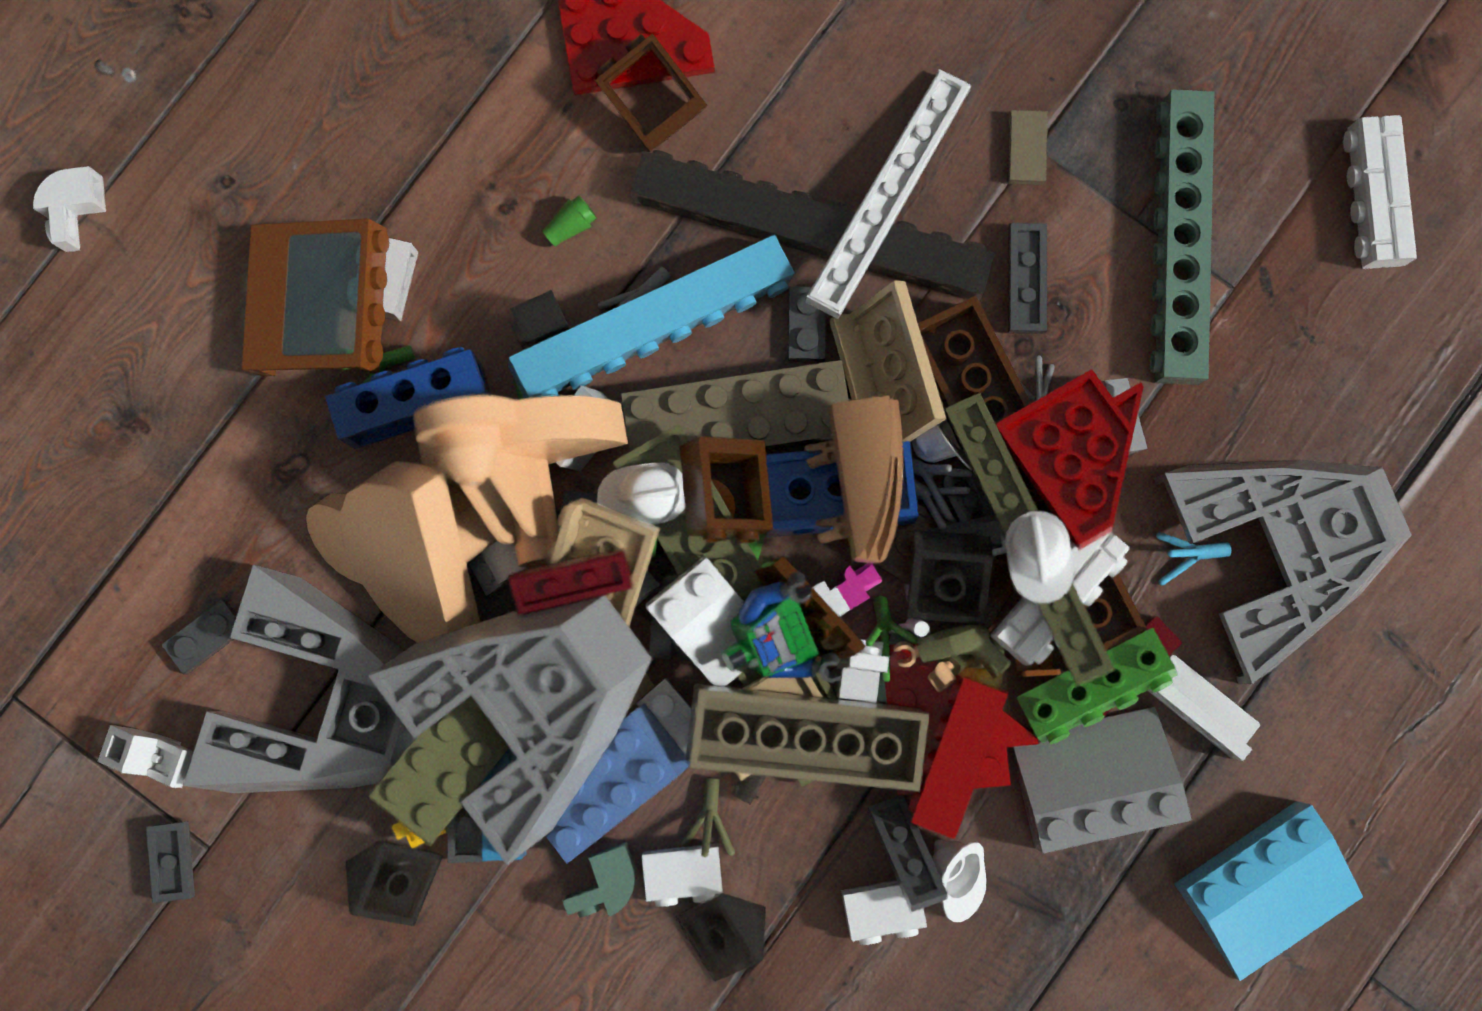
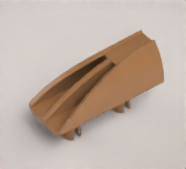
[805,396,903,564]

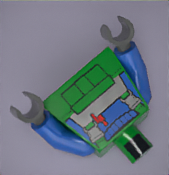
[721,572,842,682]

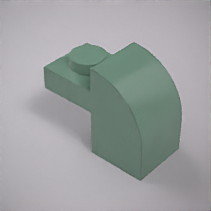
[563,842,637,918]

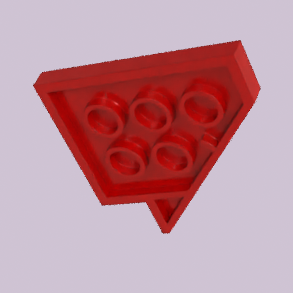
[558,0,715,95]

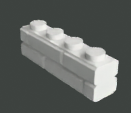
[1343,115,1417,269]
[990,532,1130,666]

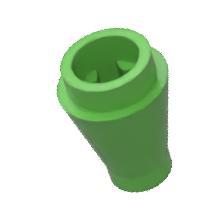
[542,195,597,247]

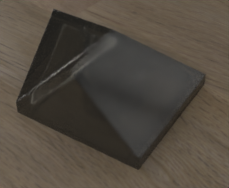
[346,840,443,926]
[674,893,766,982]

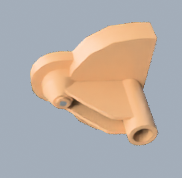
[414,396,628,567]
[306,461,497,643]

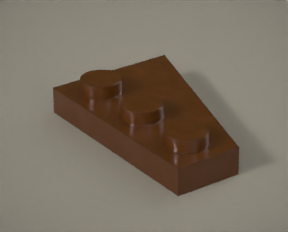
[755,556,867,661]

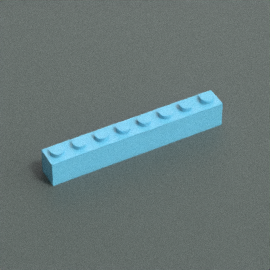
[508,235,795,399]

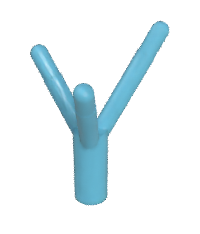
[1156,532,1231,586]

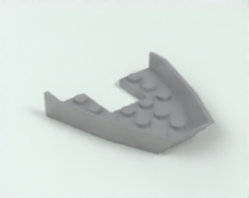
[1153,460,1412,684]
[368,595,652,865]

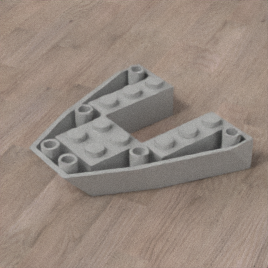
[183,565,418,793]

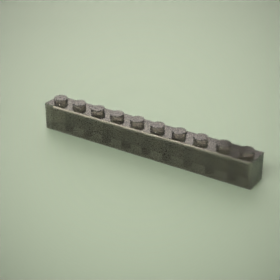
[630,150,995,300]

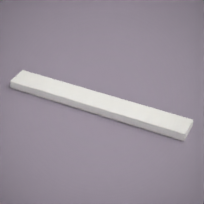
[805,69,971,319]

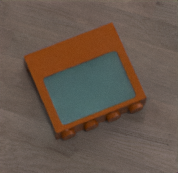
[242,218,389,376]

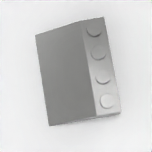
[1011,707,1192,853]

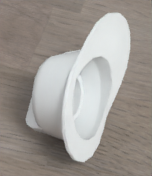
[912,419,973,470]
[597,462,685,525]
[1006,511,1074,603]
[932,839,986,922]

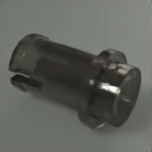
[731,774,766,805]

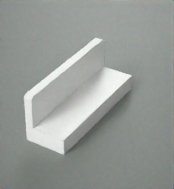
[1147,655,1260,761]

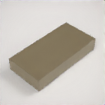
[1008,110,1048,185]

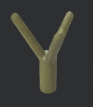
[681,778,735,857]

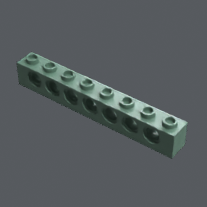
[1150,89,1215,385]

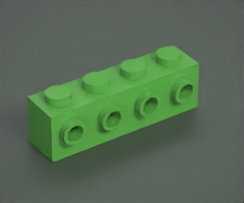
[1016,628,1178,744]

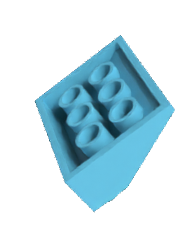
[1174,801,1363,981]

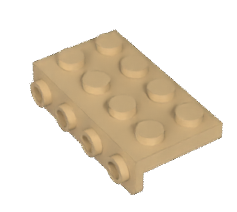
[830,281,946,442]
[547,498,660,627]

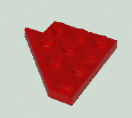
[995,369,1144,550]
[885,642,1039,796]

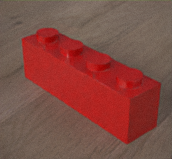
[908,676,1009,840]

